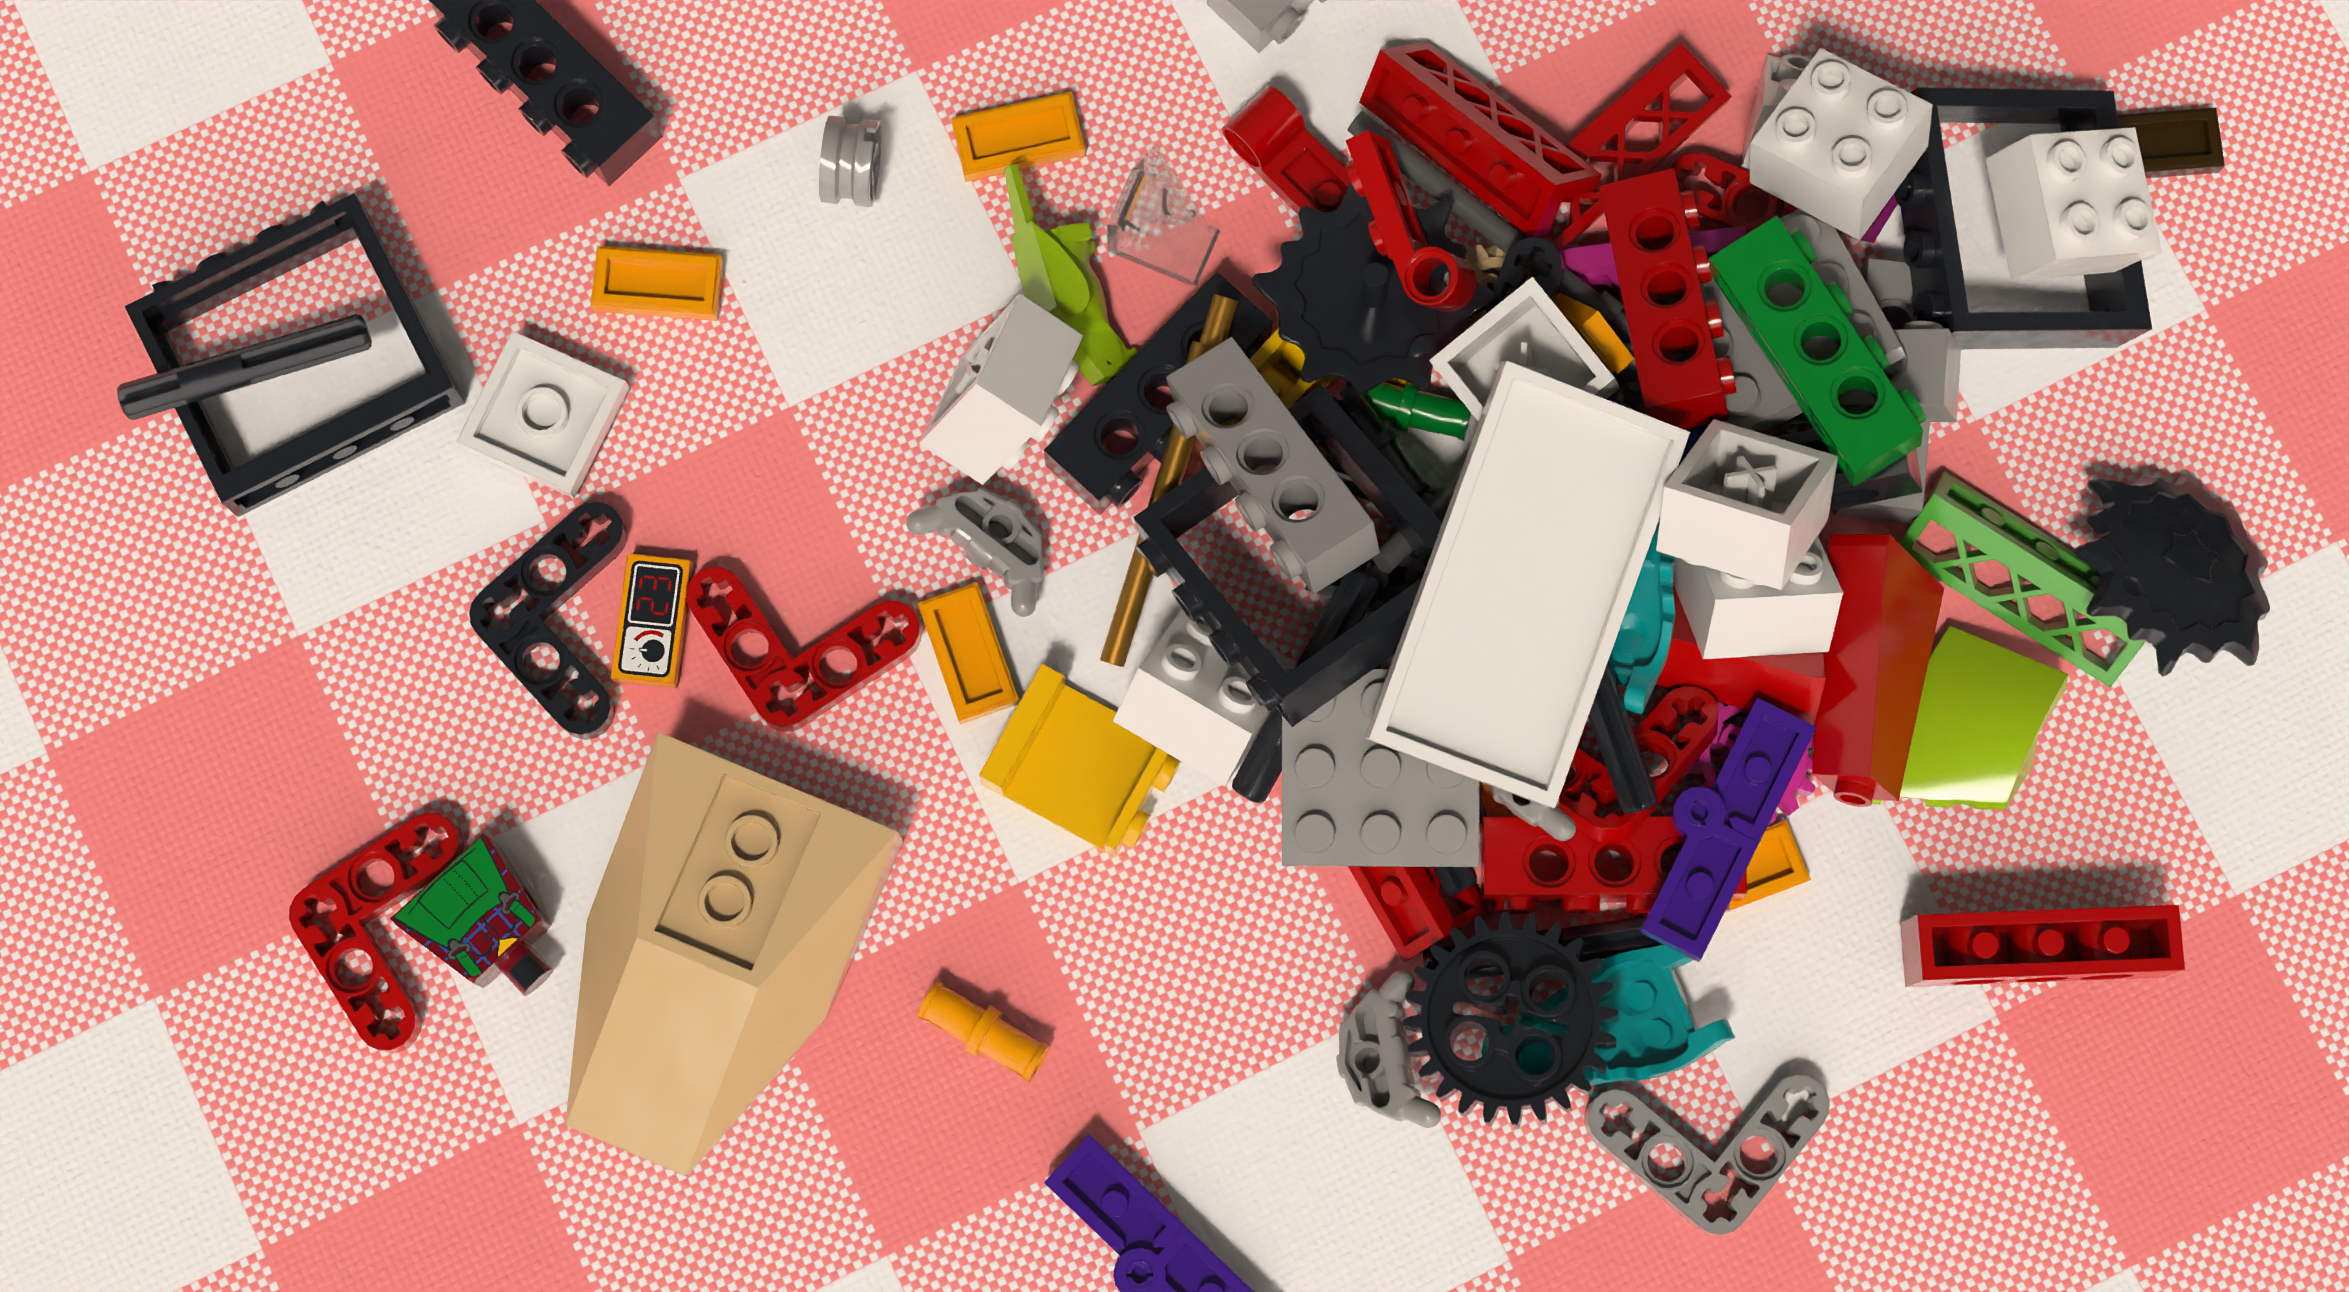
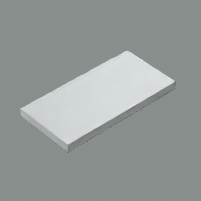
[1364,360,1690,808]

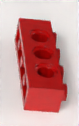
[1599,168,1737,430]
[1480,816,1747,914]
[1900,905,2185,987]

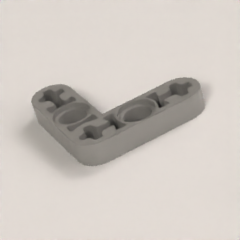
[1584,1074,1830,1235]

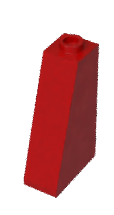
[1812,534,1944,807]
[1656,584,1826,725]

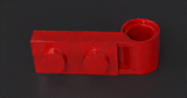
[1222,86,1350,214]
[1345,130,1477,312]

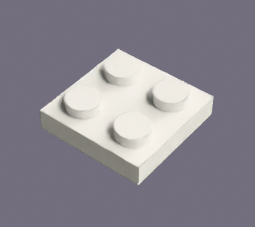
[456,331,630,499]

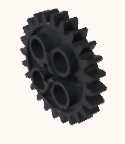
[1403,912,1619,1129]

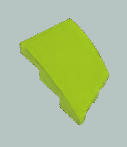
[1872,626,2069,810]

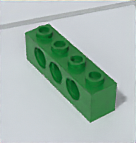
[1709,216,1926,487]

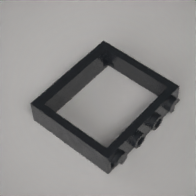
[1894,87,2152,350]
[124,193,465,517]
[1133,385,1442,727]

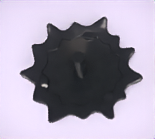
[1251,181,1498,394]
[2074,474,2270,676]

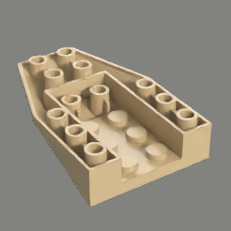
[565,732,903,1177]

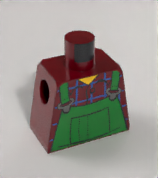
[390,833,554,996]

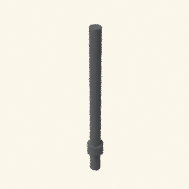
[1347,111,1633,351]

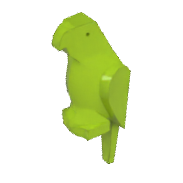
[1004,164,1137,386]

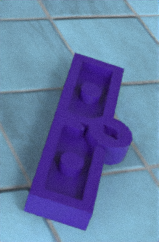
[1639,697,1817,962]
[1044,1135,1254,1292]

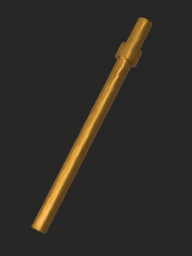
[1100,294,1238,667]

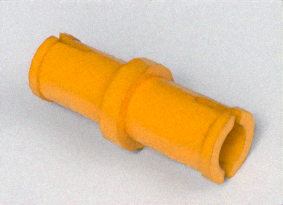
[917,981,1050,1083]

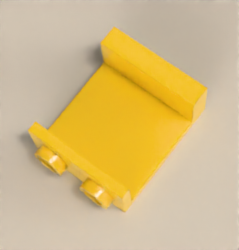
[979,663,1182,858]

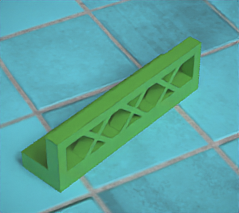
[1898,471,2146,688]

